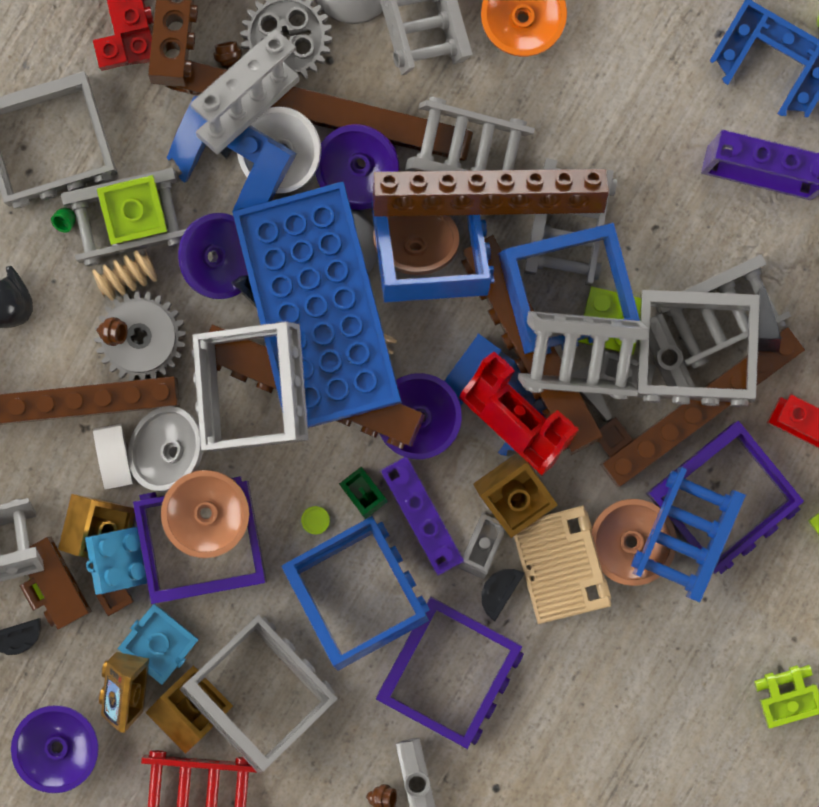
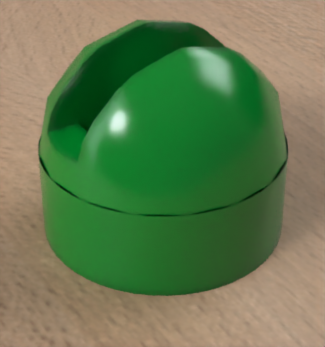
[51,207,76,233]

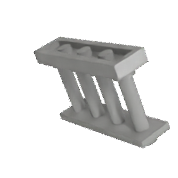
[380,0,473,76]
[190,29,299,155]
[405,97,535,172]
[524,158,617,286]
[61,168,186,266]
[656,254,791,369]
[518,311,649,399]
[0,498,44,582]

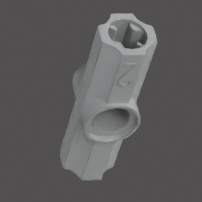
[649,313,695,387]
[395,737,435,807]

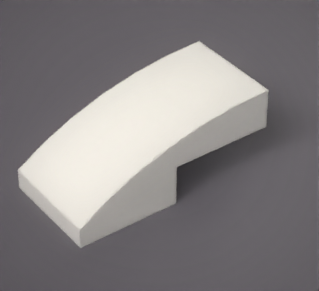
[93,424,133,489]

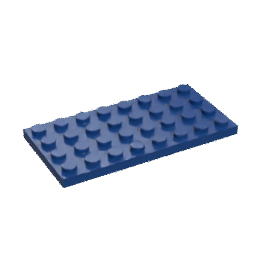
[232,181,402,428]

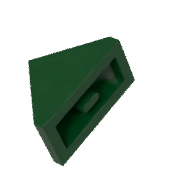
[339,467,388,519]

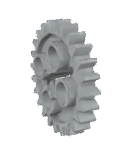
[240,0,333,80]

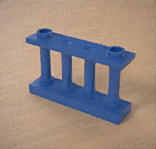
[631,467,746,602]

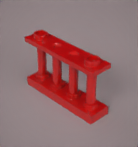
[767,394,819,449]
[141,750,257,807]

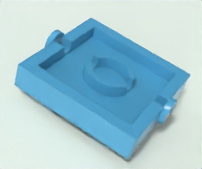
[85,527,147,595]
[117,603,199,685]

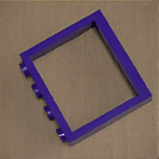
[701,130,819,201]
[646,421,804,574]
[380,456,464,575]
[133,476,267,604]
[376,596,524,749]

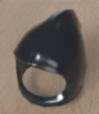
[0,266,33,328]

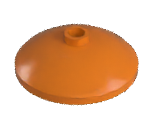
[481,0,567,57]

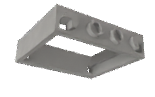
[0,71,118,209]
[637,290,760,407]
[191,322,309,451]
[180,615,338,774]

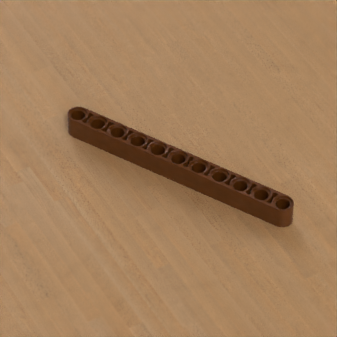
[165,61,473,161]

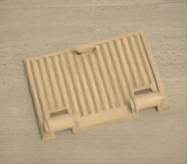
[514,505,611,624]

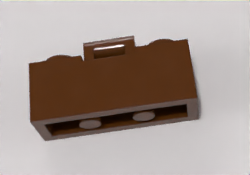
[20,536,92,630]

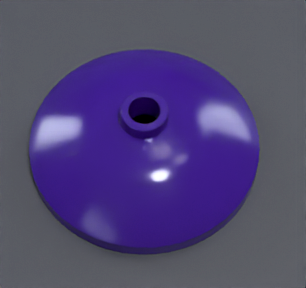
[315,124,400,210]
[178,213,248,299]
[380,373,462,460]
[11,705,99,793]

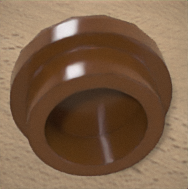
[213,41,242,70]
[96,317,128,346]
[366,784,397,807]

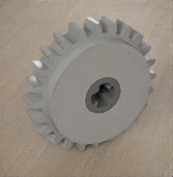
[94,291,187,381]

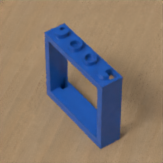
[371,192,494,302]
[498,223,640,355]
[281,516,430,671]

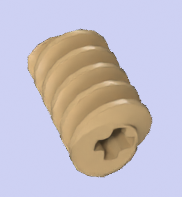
[92,249,158,301]

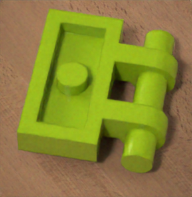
[754,665,819,729]

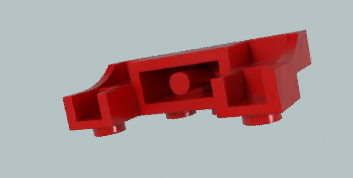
[93,0,154,71]
[459,351,579,475]

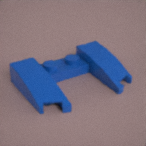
[709,0,819,118]
[167,96,297,212]
[444,334,546,456]

